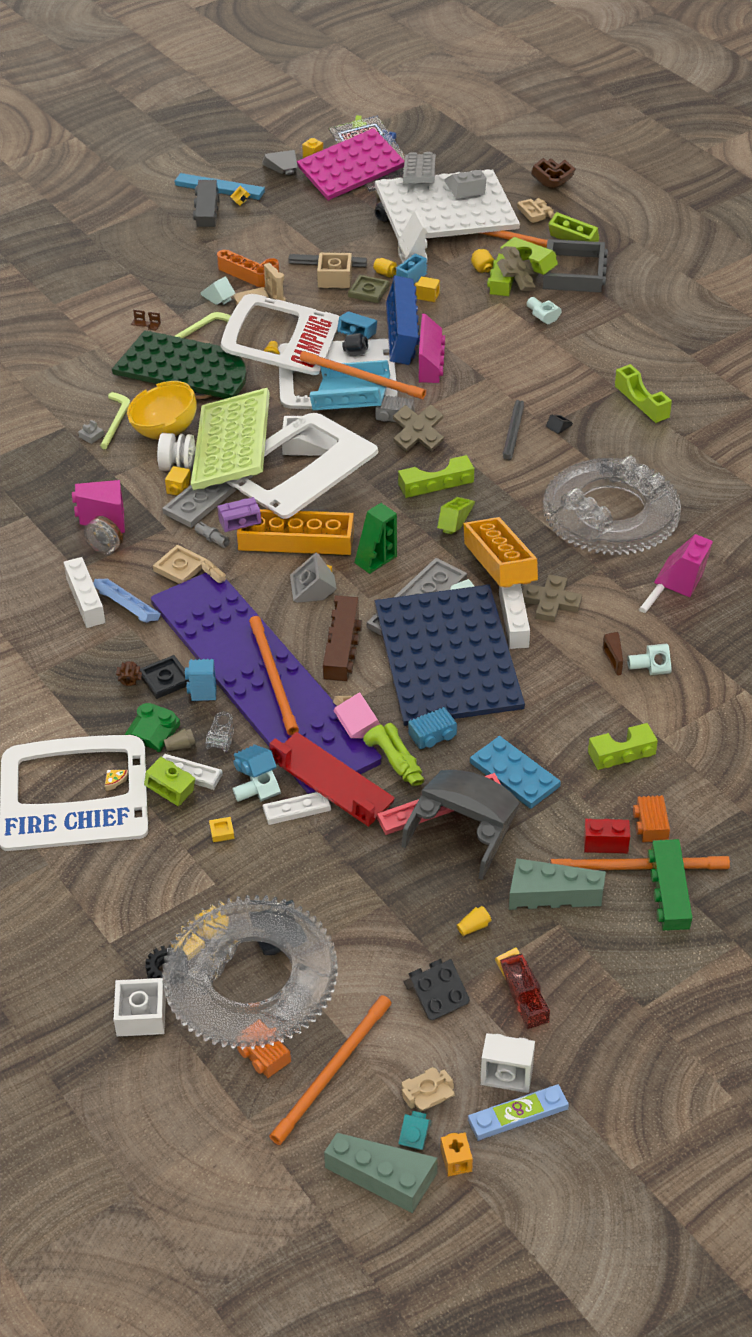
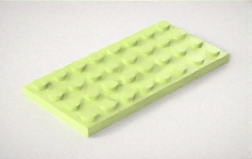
[191,388,270,490]

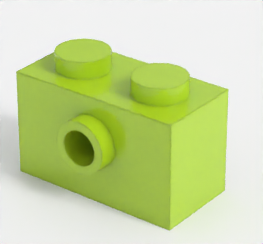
[144,757,195,807]

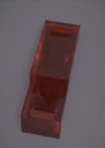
[500,953,550,1029]

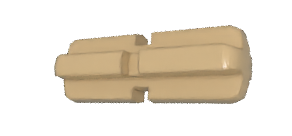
[201,559,226,583]

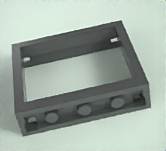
[543,239,608,292]

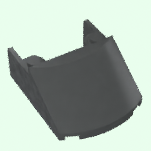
[402,770,520,880]

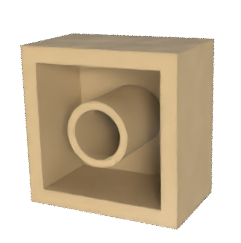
[317,253,352,289]

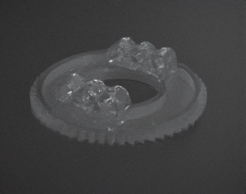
[543,455,681,555]
[162,895,338,1049]

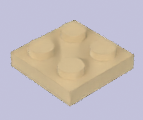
[153,545,206,584]

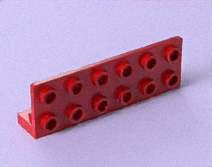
[269,732,395,827]

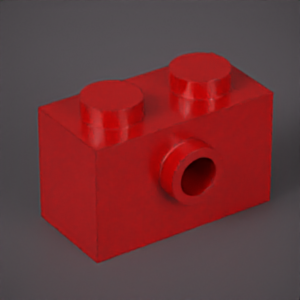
[583,819,630,854]

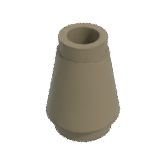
[164,728,196,751]

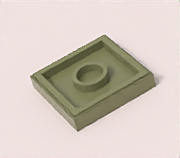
[348,275,390,303]

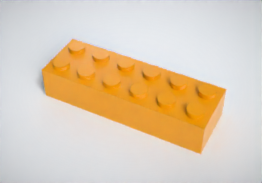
[237,509,354,555]
[463,517,538,587]

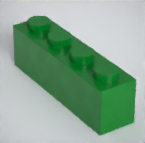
[647,839,693,931]

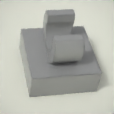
[78,420,104,444]

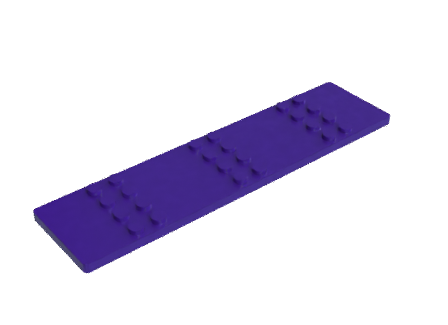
[151,573,382,794]

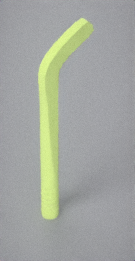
[175,312,231,338]
[100,392,130,449]

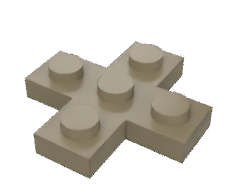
[497,246,539,291]
[393,404,444,452]
[522,575,582,622]

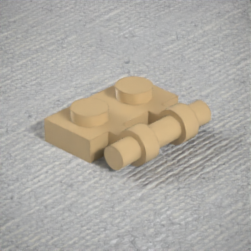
[517,198,555,223]

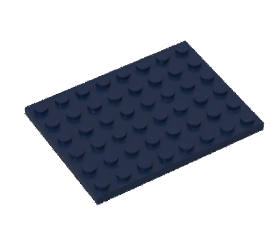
[374,584,525,726]

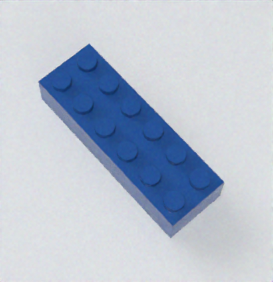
[386,275,420,365]

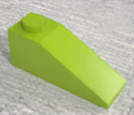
[437,497,475,534]

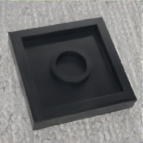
[140,655,189,699]

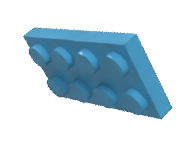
[470,736,561,809]

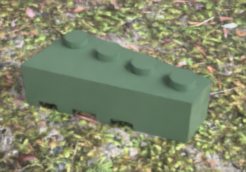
[509,858,606,910]
[324,1133,438,1213]

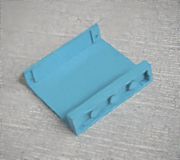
[310,360,390,410]

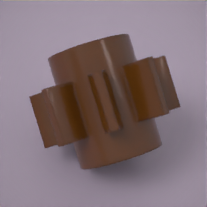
[116,661,142,686]

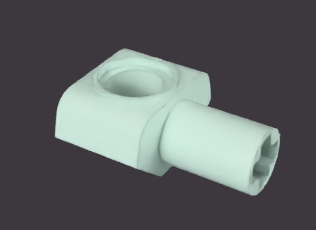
[527,297,562,324]
[627,643,672,676]
[232,770,281,802]

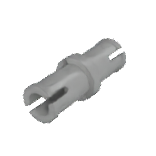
[195,522,230,548]

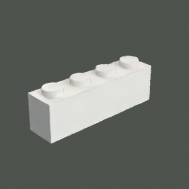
[64,557,105,628]
[499,583,530,649]

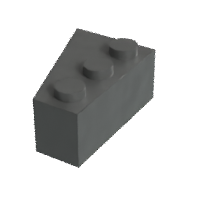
[193,180,220,227]

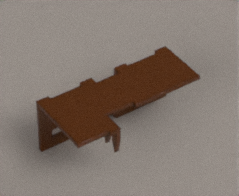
[131,309,161,331]

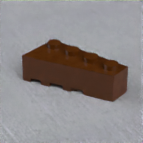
[323,595,362,681]

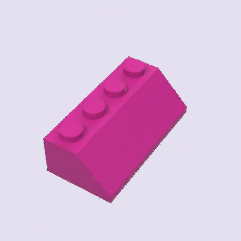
[419,314,445,383]

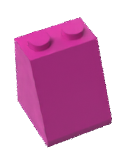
[72,480,125,533]
[654,534,713,597]

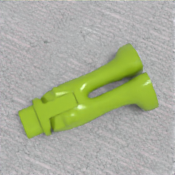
[363,723,425,786]

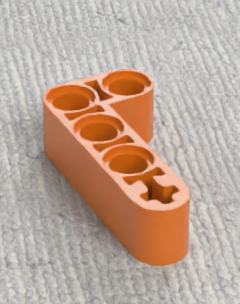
[217,250,279,287]

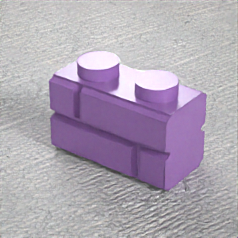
[217,497,261,532]

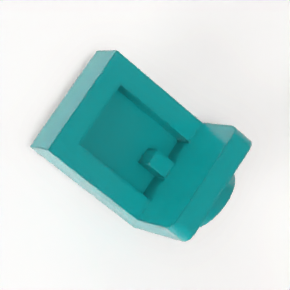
[398,1111,432,1150]

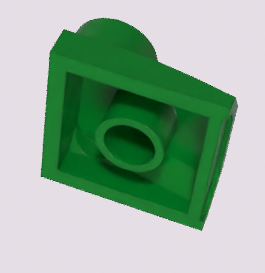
[125,703,181,752]

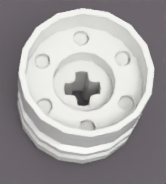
[157,433,196,473]

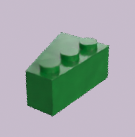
[354,503,397,574]

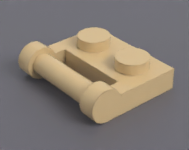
[264,263,286,302]

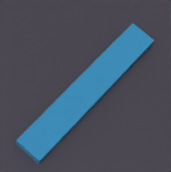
[175,173,265,200]

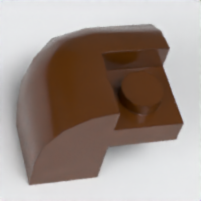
[531,158,576,188]

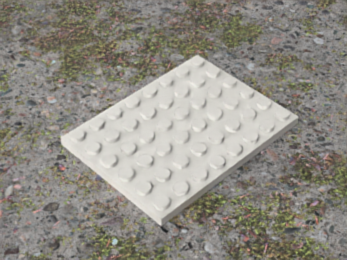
[375,169,520,240]

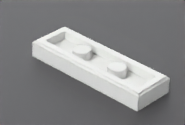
[163,754,222,790]
[263,792,331,825]

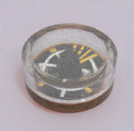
[84,516,123,555]

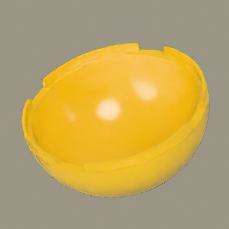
[127,381,197,440]

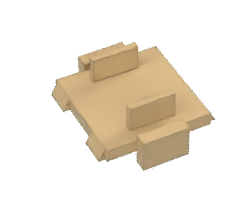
[401,1067,455,1112]

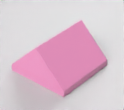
[334,692,380,738]

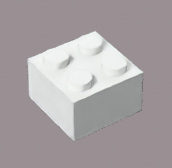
[114,978,166,1036]
[481,1033,535,1093]

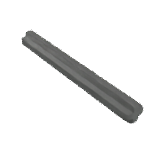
[288,254,367,267]
[503,400,524,460]

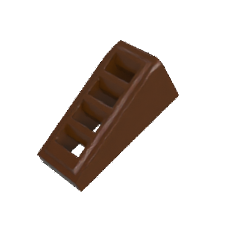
[602,632,623,676]

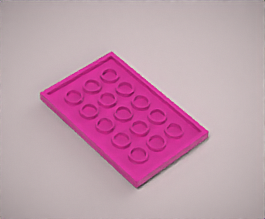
[297,128,405,200]

